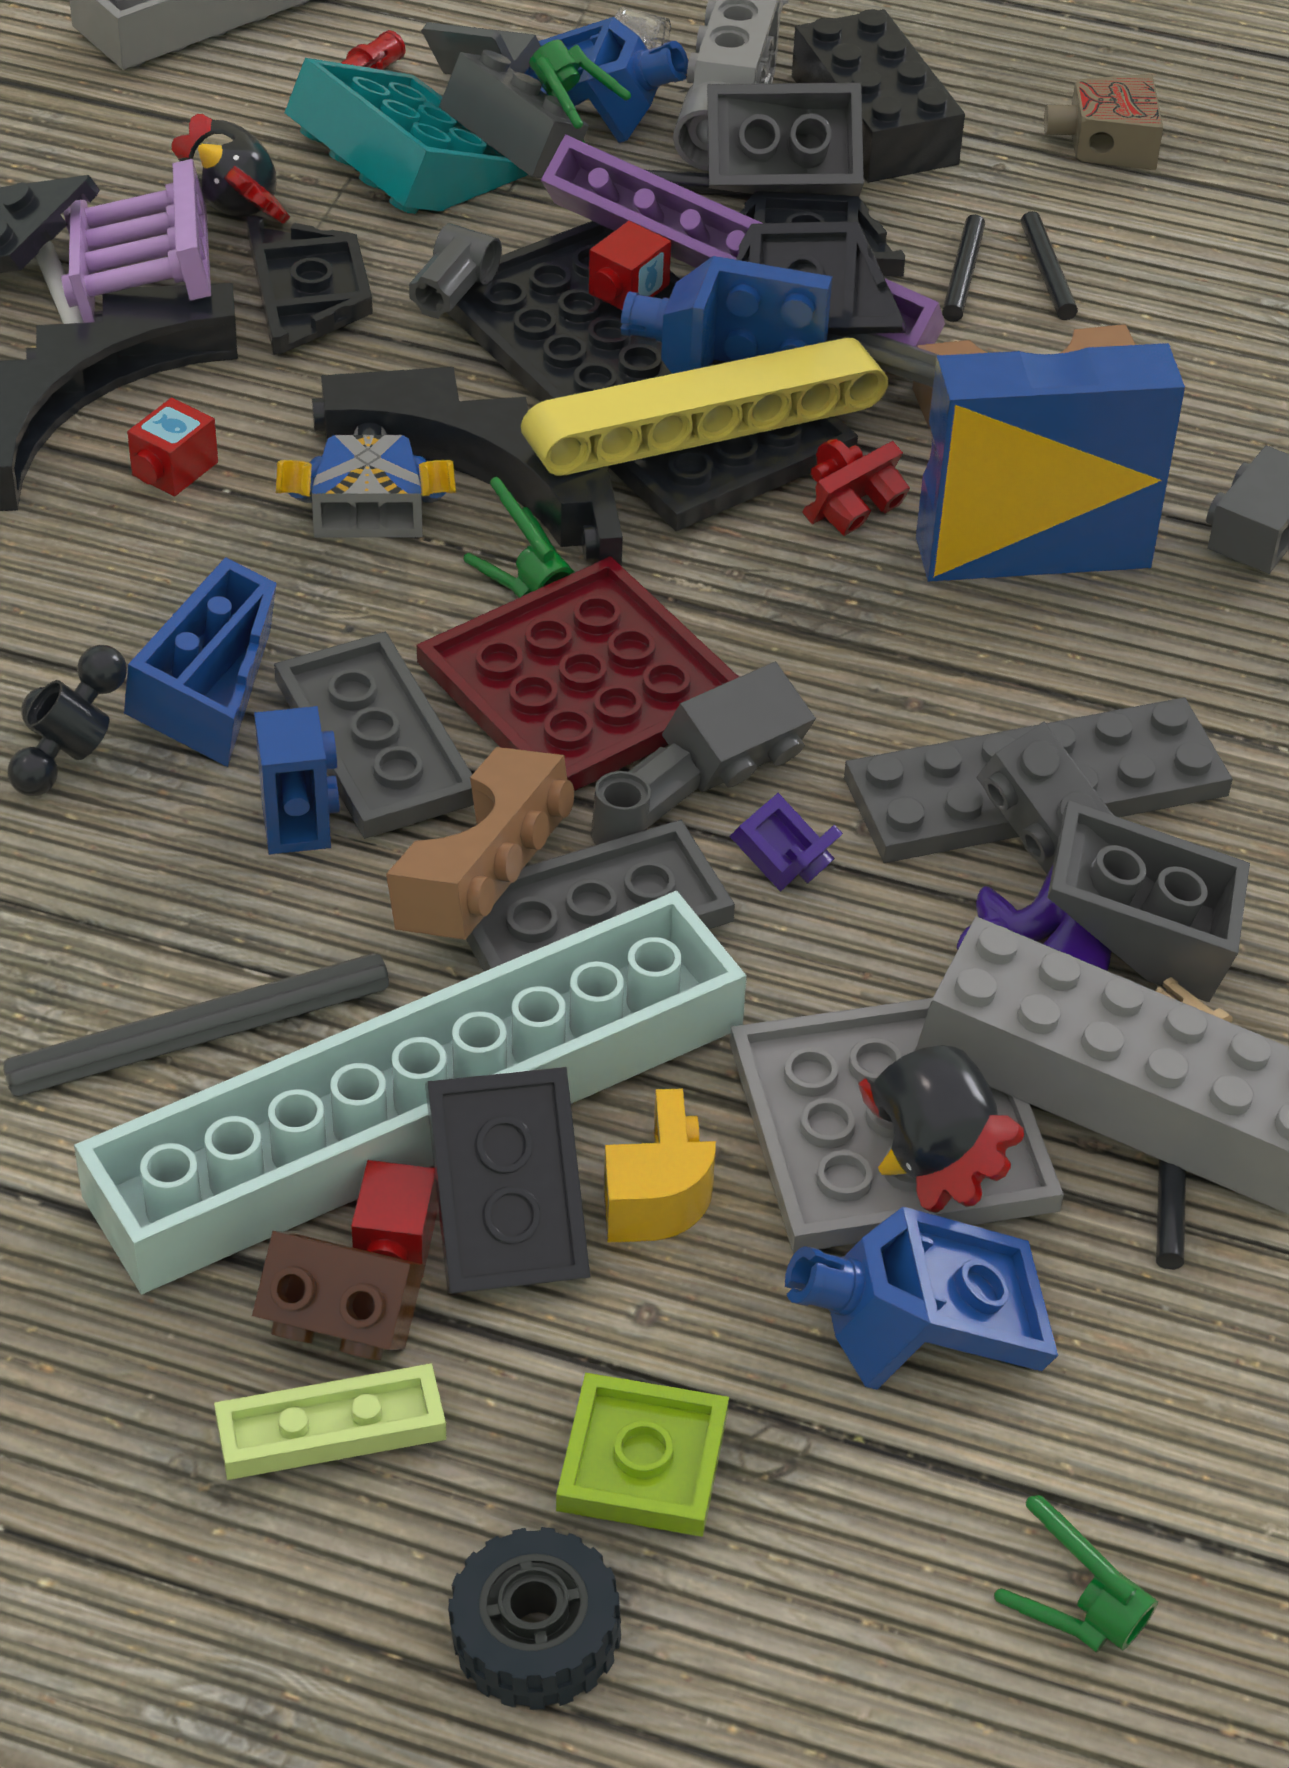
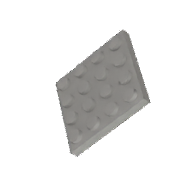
[730,998,1064,1253]

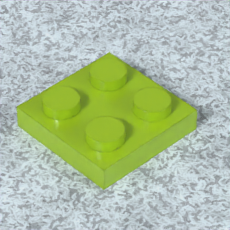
[556,1372,729,1537]

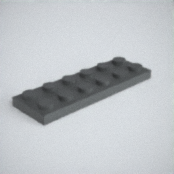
[844,697,1233,863]

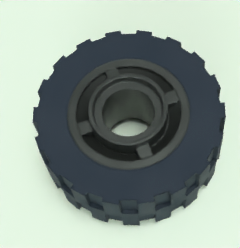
[448,1527,621,1710]

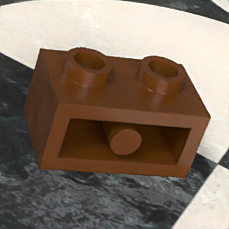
[252,1231,425,1360]

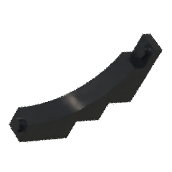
[312,367,623,566]

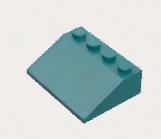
[284,58,529,214]

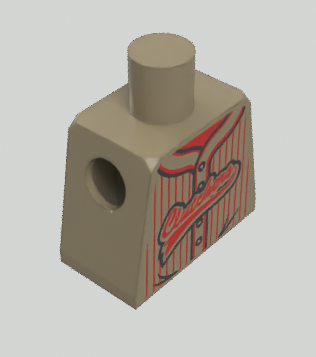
[1044,74,1163,170]

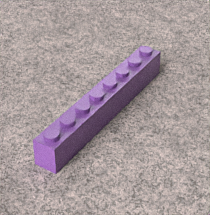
[541,134,945,347]

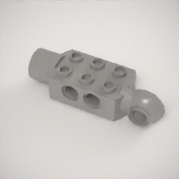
[673,0,789,171]

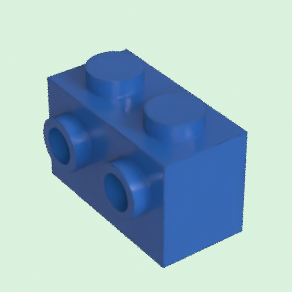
[254,706,340,855]

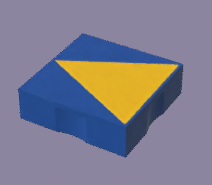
[916,343,1185,582]

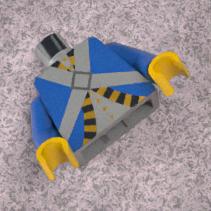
[276,423,456,538]

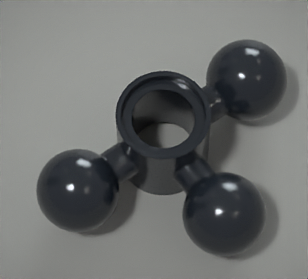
[7,645,127,796]

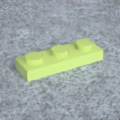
[214,1363,446,1480]

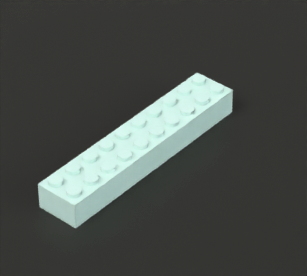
[74,891,747,1295]

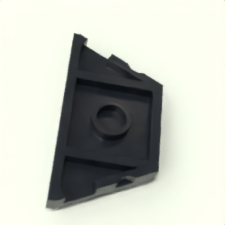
[0,175,100,273]
[739,191,905,277]
[246,215,373,355]
[735,221,906,334]

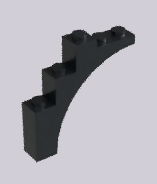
[0,283,238,511]

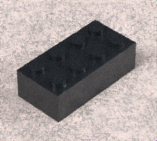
[791,9,965,183]

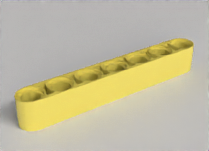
[521,338,888,476]

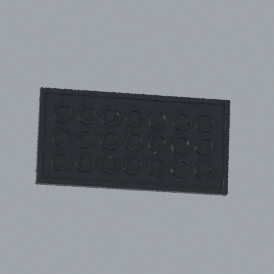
[446,221,858,531]

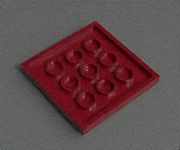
[416,556,739,791]

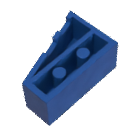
[124,557,277,767]

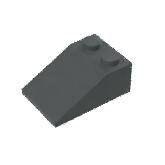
[707,83,864,196]
[1047,800,1250,1002]

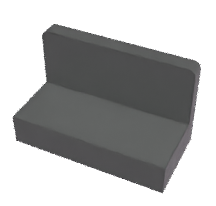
[421,22,541,75]

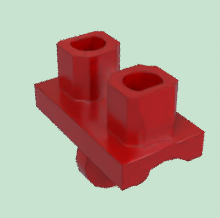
[802,439,910,536]

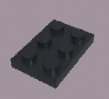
[425,1067,590,1294]

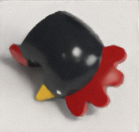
[171,114,290,224]
[858,1045,1024,1213]

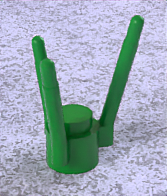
[529,39,631,143]
[463,477,575,598]
[994,1495,1159,1653]

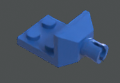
[524,17,688,143]
[621,256,832,374]
[785,1207,1058,1390]

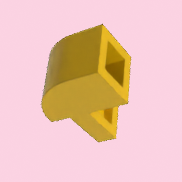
[603,1088,716,1243]

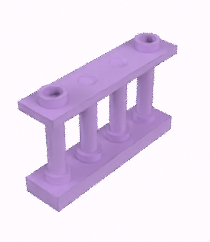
[61,159,211,323]

